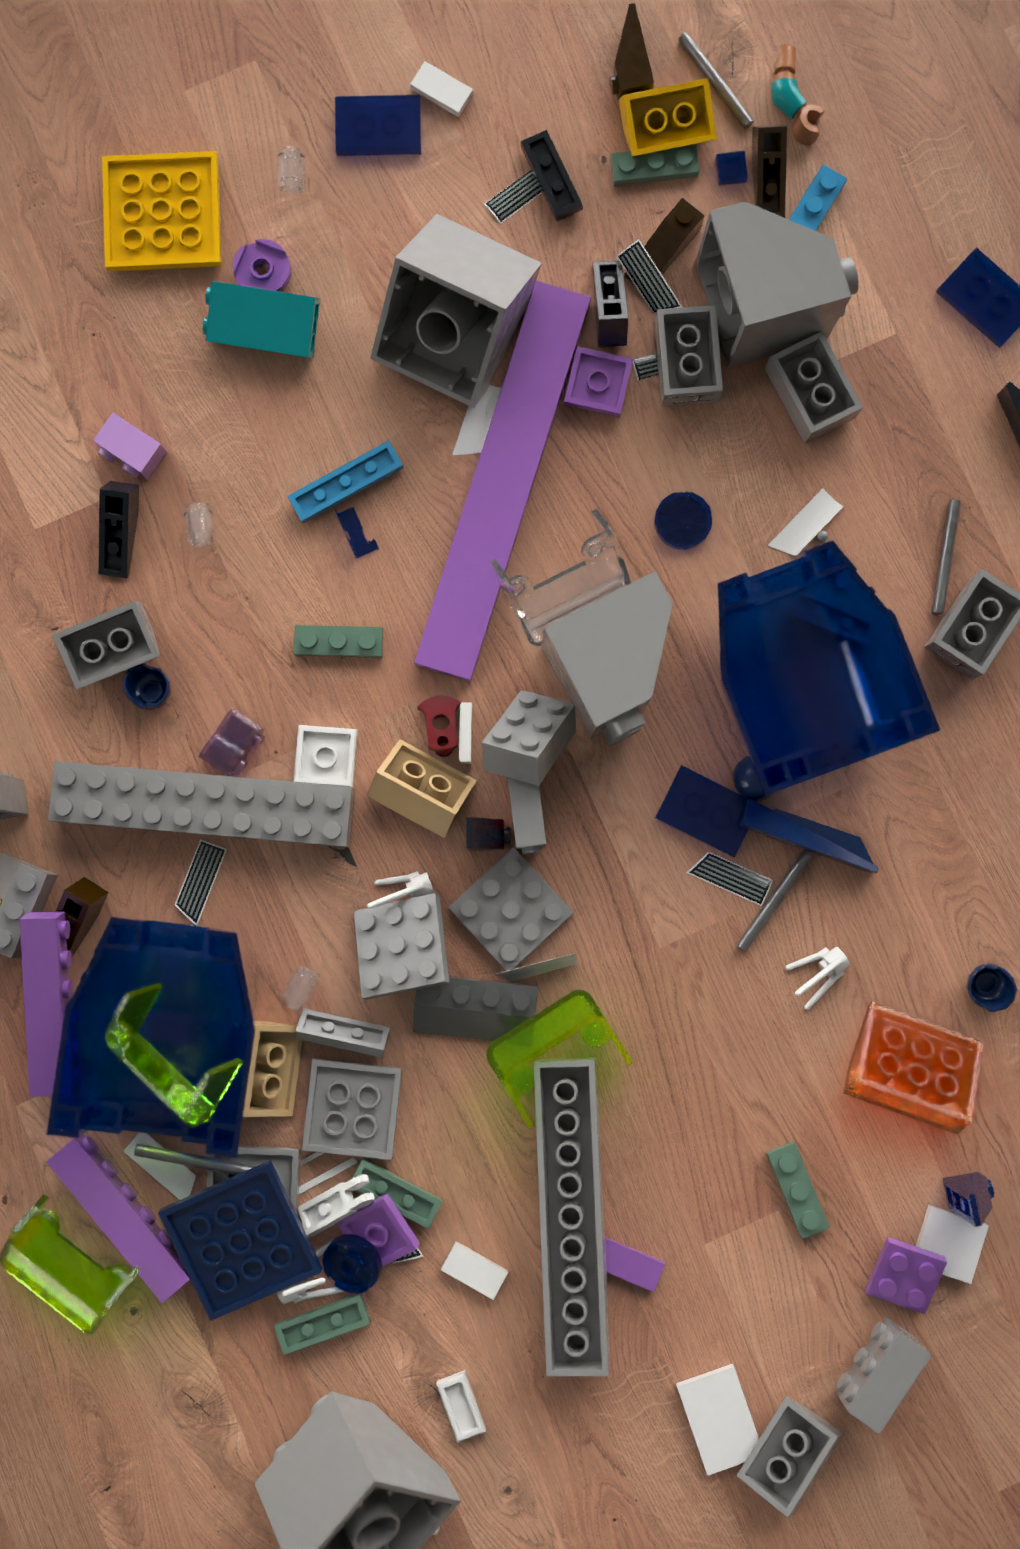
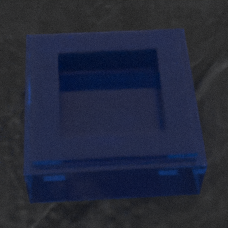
[715,151,748,186]

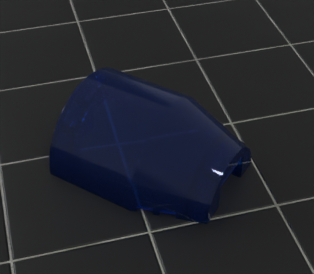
[717,540,941,796]
[46,917,256,1157]

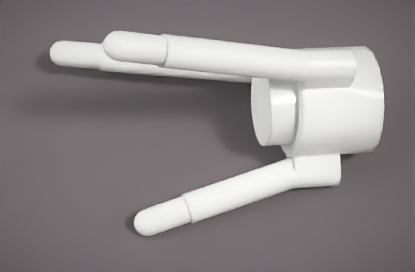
[367,871,434,909]
[785,947,851,1010]
[277,1239,347,1304]

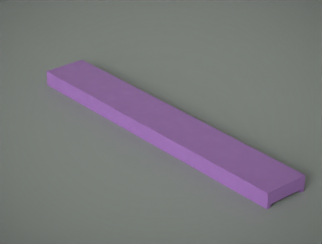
[414,281,591,683]

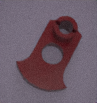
[418,695,461,757]

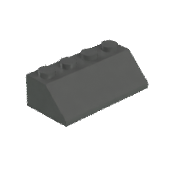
[413,976,538,1045]

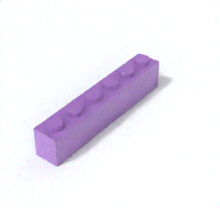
[19,912,78,1097]
[47,1133,190,1303]

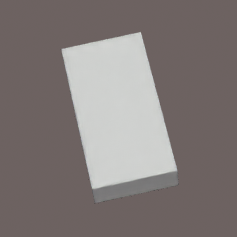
[410,61,473,117]
[459,702,473,764]
[441,1241,508,1300]
[436,1370,486,1443]

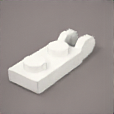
[298,1175,375,1237]

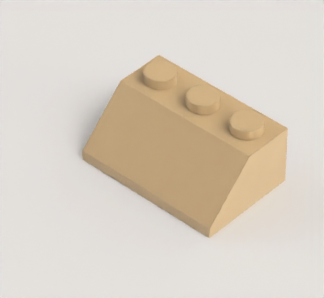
[367,739,477,838]
[223,1020,303,1117]

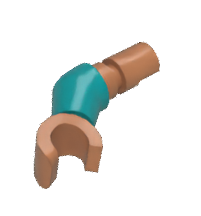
[771,44,825,146]

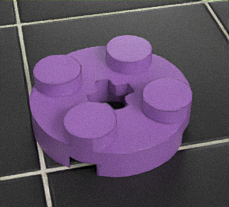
[233,239,292,292]

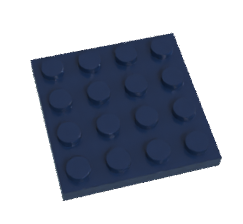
[158,1160,322,1321]

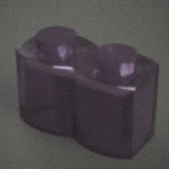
[198,708,265,777]

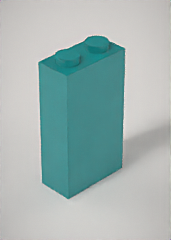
[202,281,321,358]

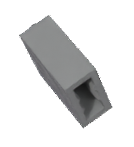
[507,777,546,854]

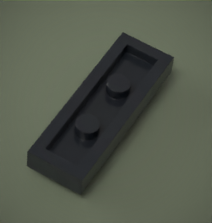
[521,130,583,221]

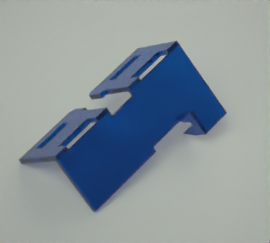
[334,507,379,558]

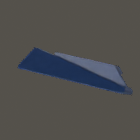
[739,798,878,874]

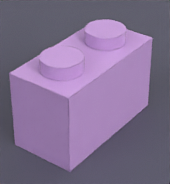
[93,412,167,480]

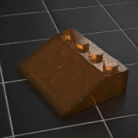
[843,1001,984,1134]

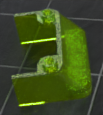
[105,983,242,1128]
[486,990,633,1129]
[0,1194,140,1334]

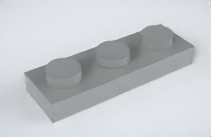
[295,1008,390,1058]

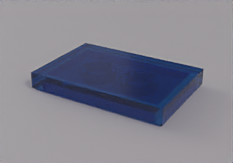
[335,95,422,156]
[936,247,1020,348]
[655,765,748,858]

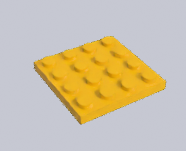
[102,151,222,272]

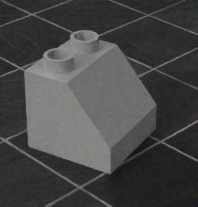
[695,202,859,368]
[370,214,542,408]
[542,571,673,746]
[254,1391,461,1549]

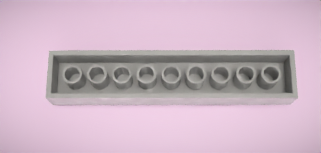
[48,761,355,848]
[534,1057,611,1376]

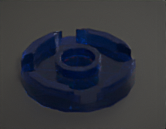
[654,491,712,550]
[322,1234,382,1293]

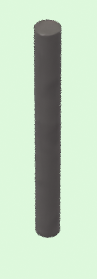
[678,32,754,129]
[932,499,961,615]
[736,850,813,953]
[134,1143,256,1175]

